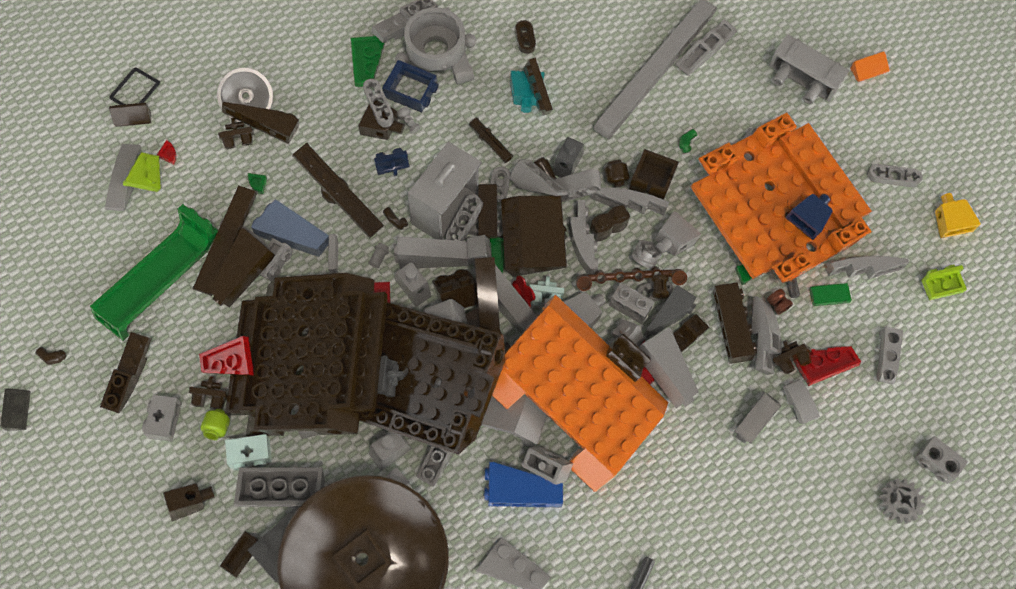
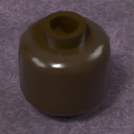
[604,159,630,188]

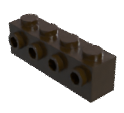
[713,282,757,364]

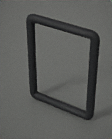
[109,68,160,105]

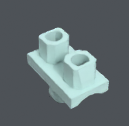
[530,276,564,306]

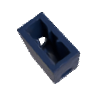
[785,194,833,240]

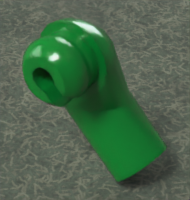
[679,129,697,153]

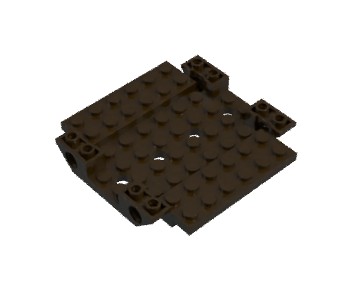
[225,273,388,437]

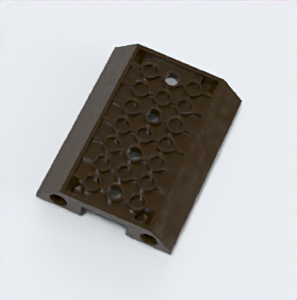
[355,303,505,455]

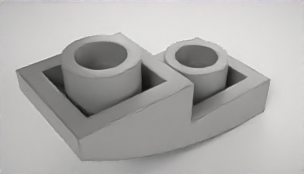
[783,379,820,424]

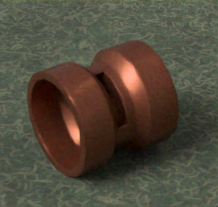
[766,289,793,315]

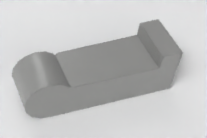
[877,327,903,384]

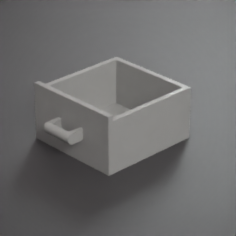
[408,141,482,240]

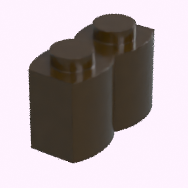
[589,205,630,241]

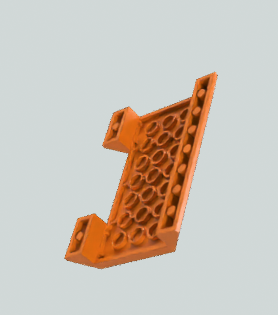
[492,294,668,492]

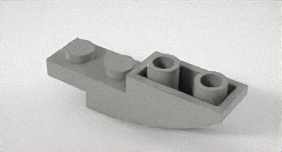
[372,0,438,43]
[569,200,598,274]
[751,296,781,375]
[416,446,454,487]

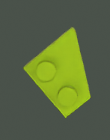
[123,152,161,192]

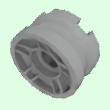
[632,240,662,268]

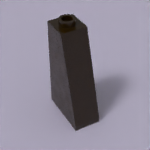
[209,228,275,308]

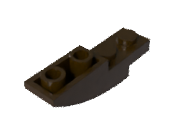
[100,332,152,413]

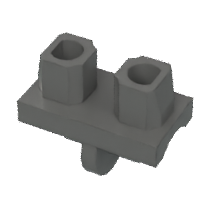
[378,356,404,398]

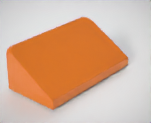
[850,51,890,82]

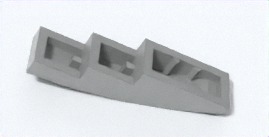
[675,19,737,76]
[105,144,142,211]
[591,187,669,216]
[826,256,909,279]

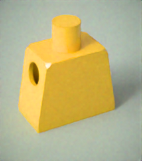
[935,193,981,238]

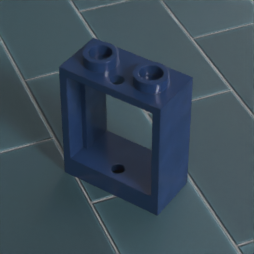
[382,60,439,113]

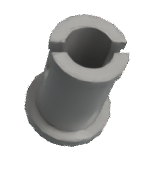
[368,243,389,268]

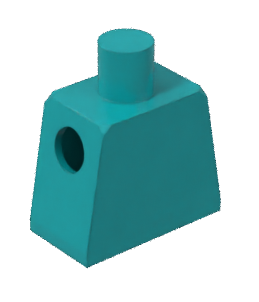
[510,71,545,113]

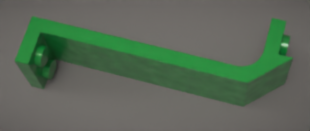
[90,204,218,341]

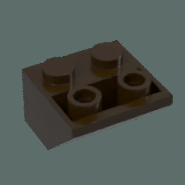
[432,269,478,309]

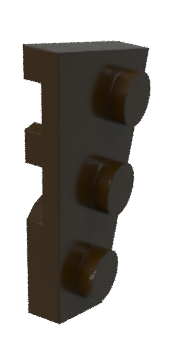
[523,57,553,116]

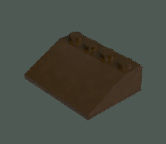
[501,196,567,277]

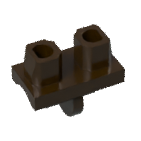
[218,118,254,149]
[773,339,812,374]
[189,376,228,410]

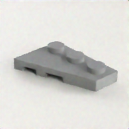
[476,538,551,589]

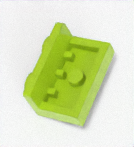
[921,265,967,301]

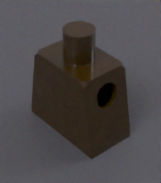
[358,100,405,140]
[163,483,215,522]

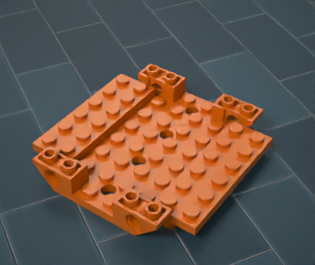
[691,113,872,283]

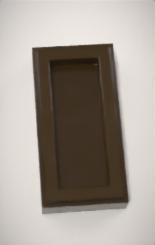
[219,531,259,578]

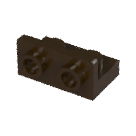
[606,334,651,382]

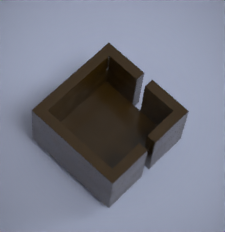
[629,149,679,200]

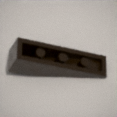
[222,102,299,144]

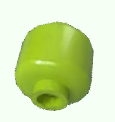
[200,409,230,440]

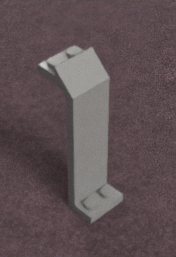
[403,368,547,447]

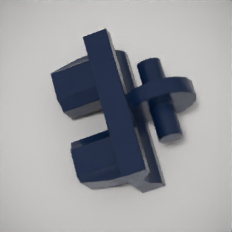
[374,148,410,176]

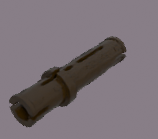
[469,117,513,163]

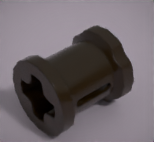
[651,275,669,299]

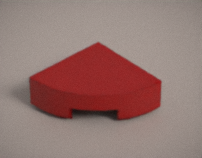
[157,140,177,165]

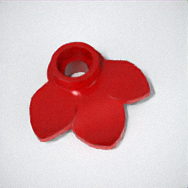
[511,275,536,308]

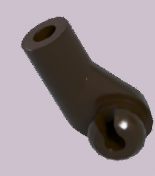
[383,207,408,230]

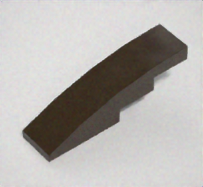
[475,257,500,333]

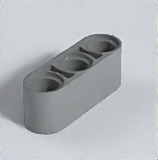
[551,169,601,202]

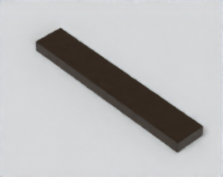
[292,143,384,239]
[193,185,257,296]

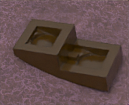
[673,314,709,353]

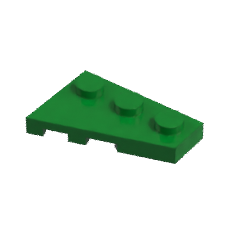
[351,36,386,87]

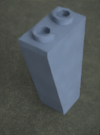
[251,199,329,257]

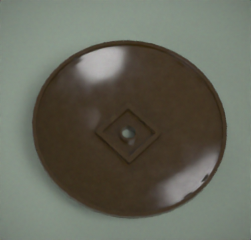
[277,475,449,589]

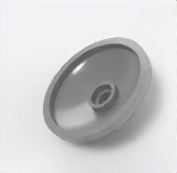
[217,68,273,122]

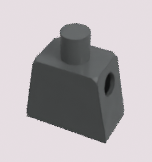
[553,137,584,178]

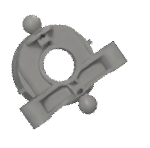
[395,7,476,84]

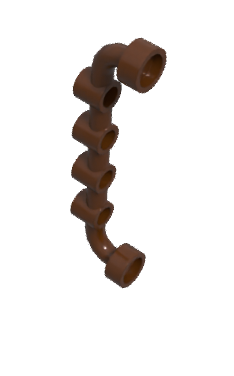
[576,266,687,291]

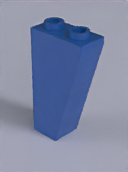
[485,462,563,508]

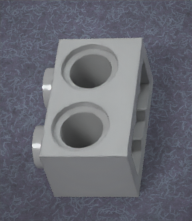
[609,282,655,325]
[914,436,968,484]

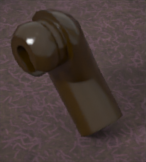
[35,347,66,365]

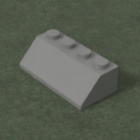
[234,468,325,507]

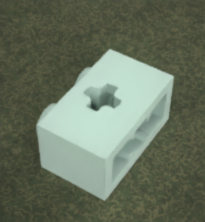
[225,434,272,470]

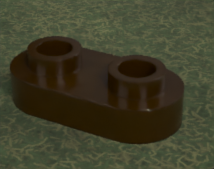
[515,20,536,54]

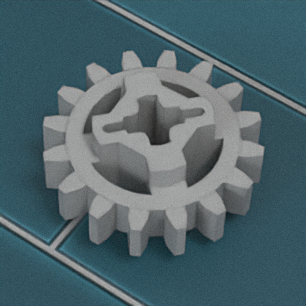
[879,479,926,524]

